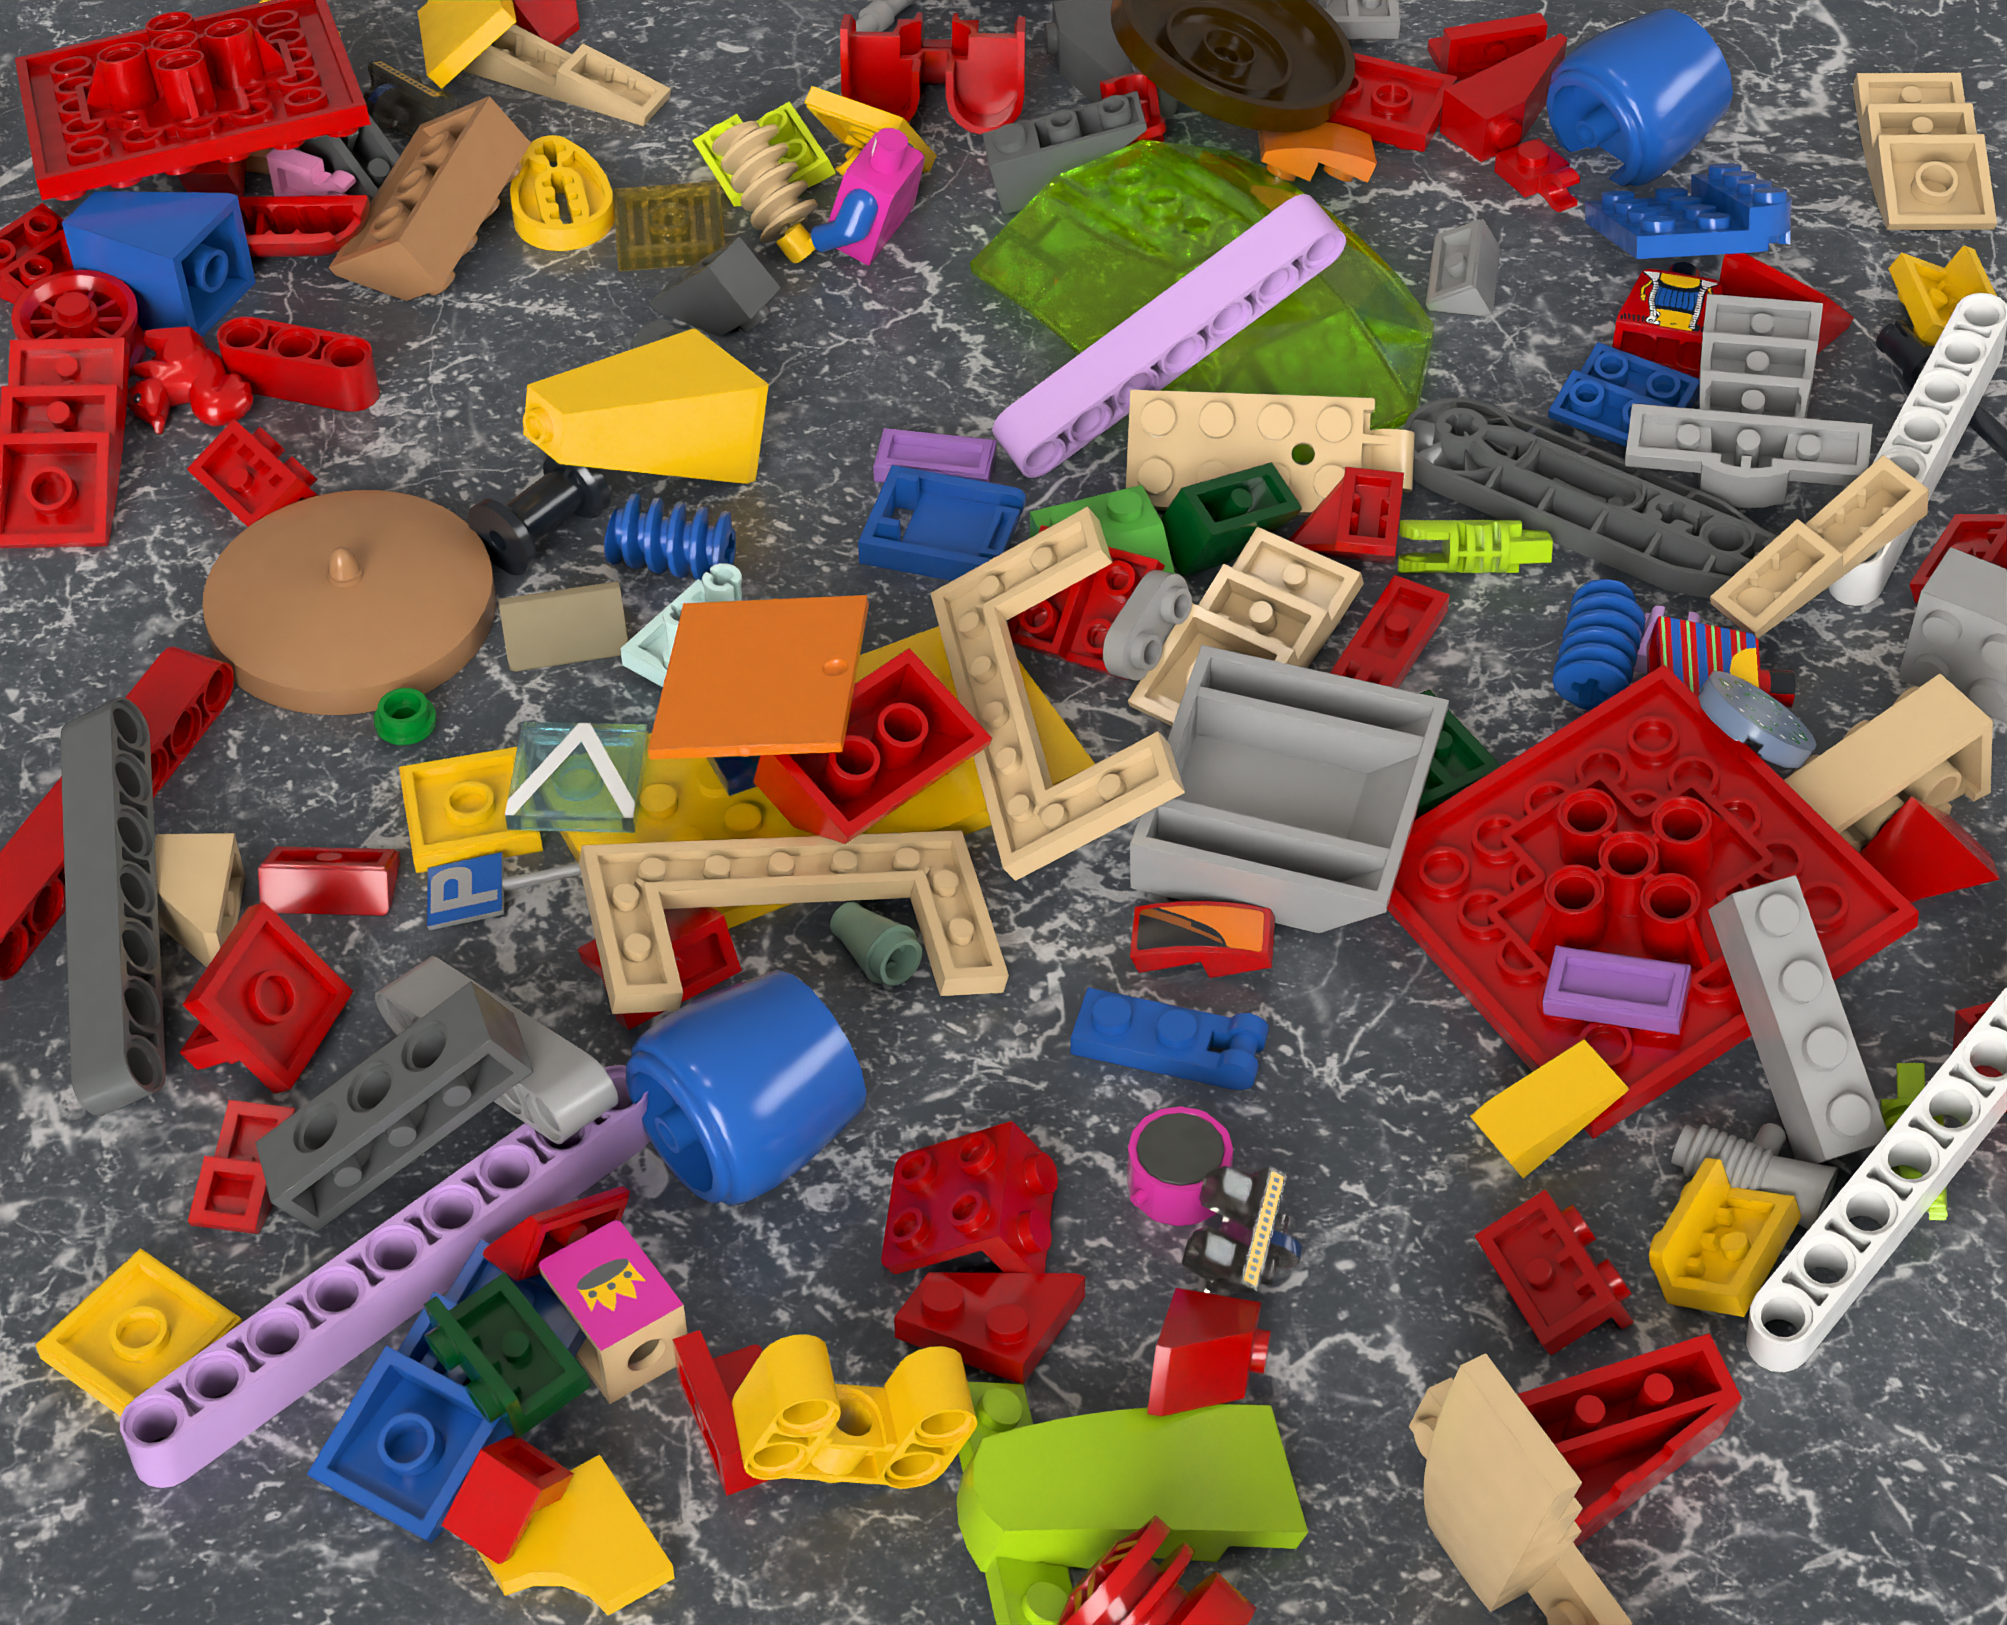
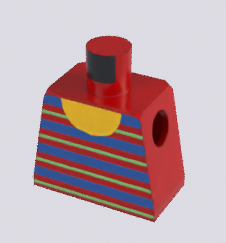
[1646,616,1796,740]

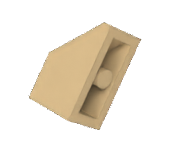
[155,833,246,968]

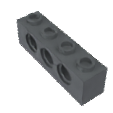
[255,981,533,1232]

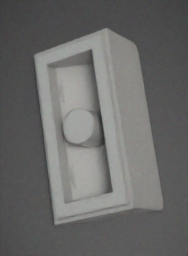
[1426,219,1500,316]

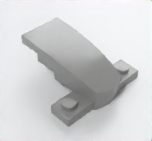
[1625,294,1873,508]

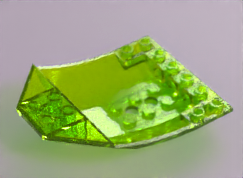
[970,140,1434,462]

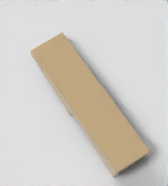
[463,24,671,126]
[1710,455,1929,638]

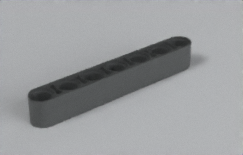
[60,697,166,1116]

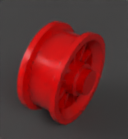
[11,270,146,379]

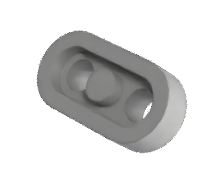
[1103,570,1192,681]

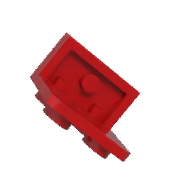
[881,1121,1058,1274]

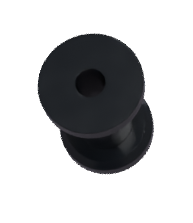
[468,453,610,575]

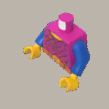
[776,128,925,266]

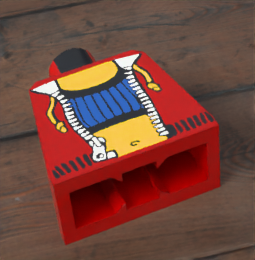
[1612,262,1723,379]

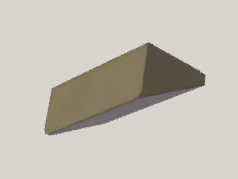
[498,581,628,672]

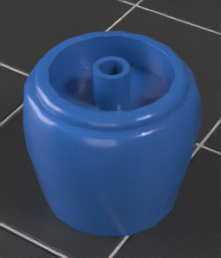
[1546,8,1733,186]
[626,969,867,1206]

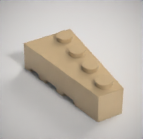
[1784,674,1993,854]

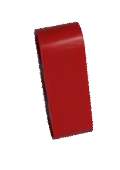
[216,316,380,412]

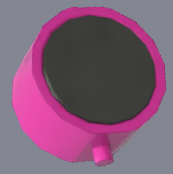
[1127,1106,1233,1226]

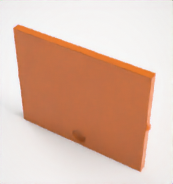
[648,595,869,760]

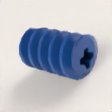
[604,492,736,581]
[1552,579,1646,711]

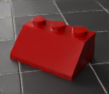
[753,648,992,844]

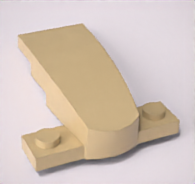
[1409,1353,1633,1625]

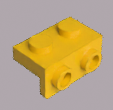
[1888,246,1997,347]
[1649,1157,1801,1317]

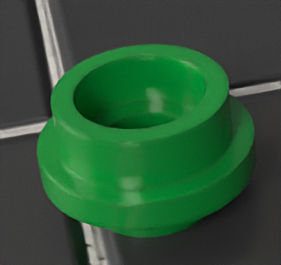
[373,688,437,745]

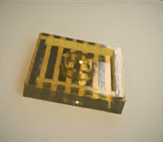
[613,181,725,271]

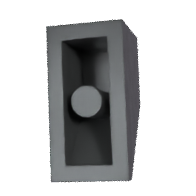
[649,236,781,337]

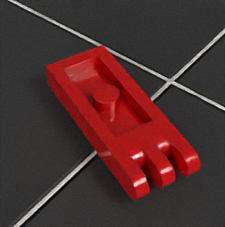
[1330,575,1450,689]

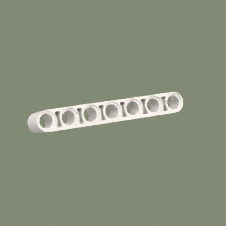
[1828,293,2007,606]
[1746,987,2007,1372]

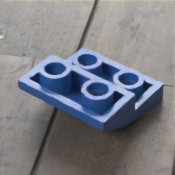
[1548,342,1699,447]

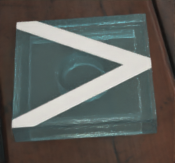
[505,722,649,833]

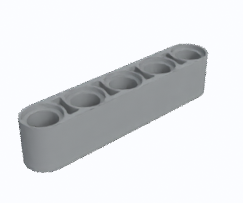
[375,956,619,1144]

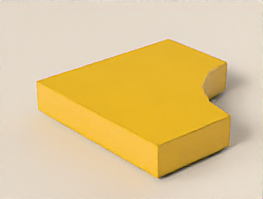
[477,1454,675,1616]

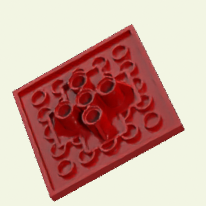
[15,0,371,201]
[1387,665,1919,1139]

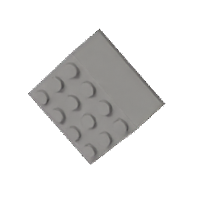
[1130,645,1449,933]

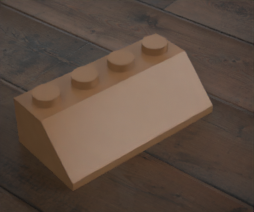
[329,96,531,301]

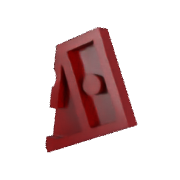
[894,1272,1085,1385]

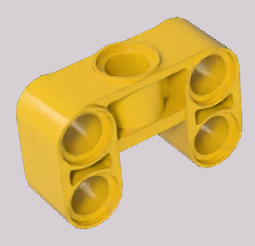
[732,1334,978,1489]

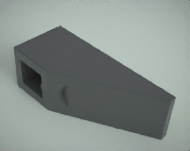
[982,91,1147,215]

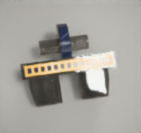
[363,60,457,138]
[1181,1166,1303,1296]

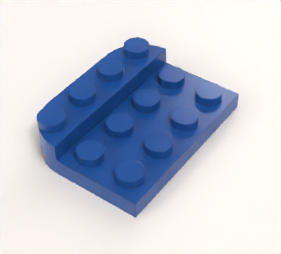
[1585,163,1792,259]

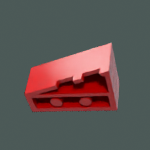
[1517,1333,1742,1547]

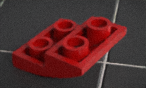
[0,203,74,304]
[1008,525,1165,680]

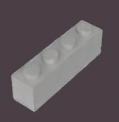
[1708,875,1888,1164]

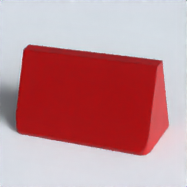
[258,846,400,916]
[482,1186,630,1282]

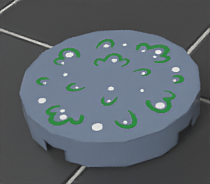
[1698,671,1817,768]

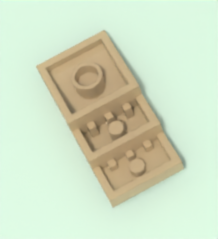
[1853,73,1997,230]
[1128,527,1364,726]

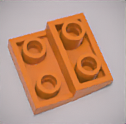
[1258,122,1377,183]

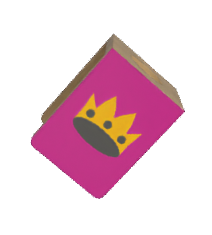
[539,1220,687,1404]

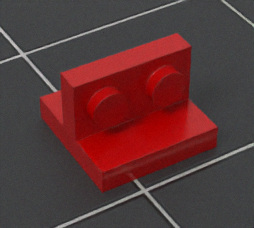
[179,902,354,1094]

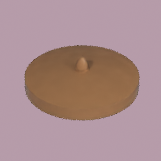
[202,490,496,715]

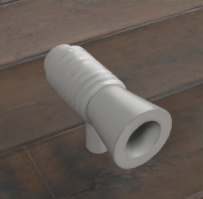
[1671,1123,1839,1230]

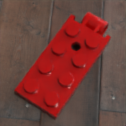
[1326,52,1457,153]

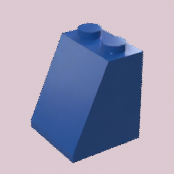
[62,191,256,337]

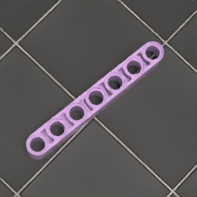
[992,194,1346,478]

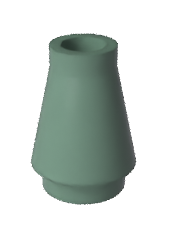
[830,902,922,986]

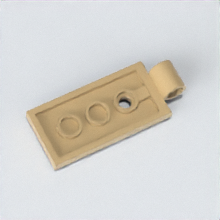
[1126,390,1415,516]

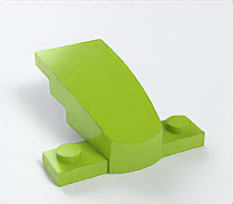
[957,1382,1308,1625]

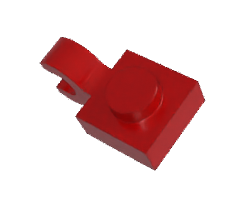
[1494,138,1580,212]

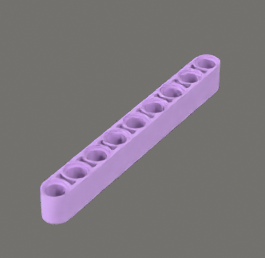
[120,1065,650,1488]

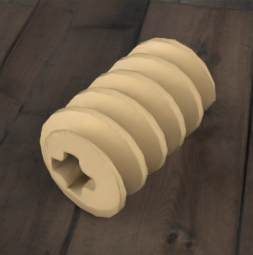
[712,121,818,244]

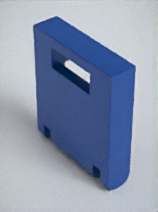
[858,465,1026,581]

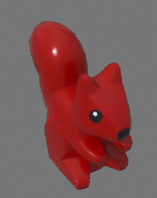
[127,326,254,435]

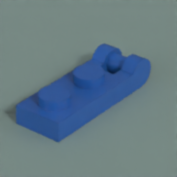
[1070,987,1269,1090]

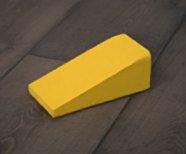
[1470,1039,1629,1179]

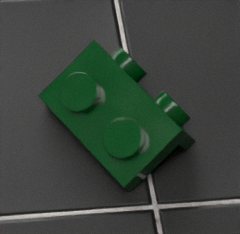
[423,1272,591,1439]

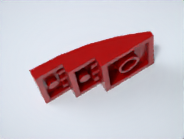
[0,337,130,548]

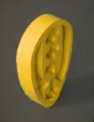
[510,135,615,251]

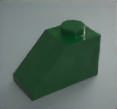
[1161,462,1302,577]

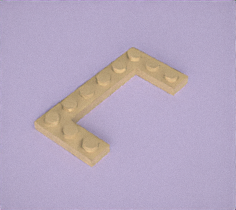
[930,506,1185,881]
[579,831,1009,1014]

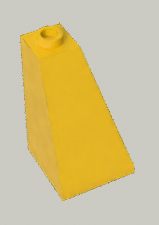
[523,328,769,484]

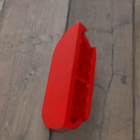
[238,195,370,257]

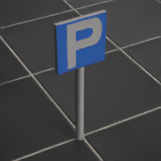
[427,852,581,931]

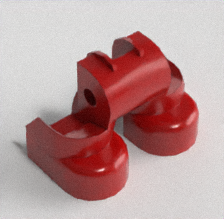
[840,12,1026,135]

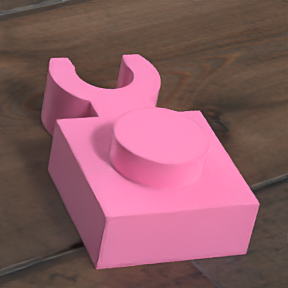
[266,148,356,196]

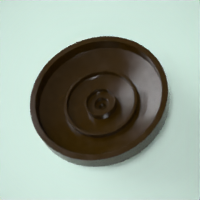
[1110,0,1355,132]

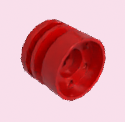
[1056,1515,1257,1625]

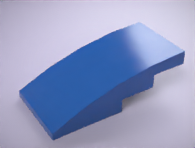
[307,1239,587,1544]

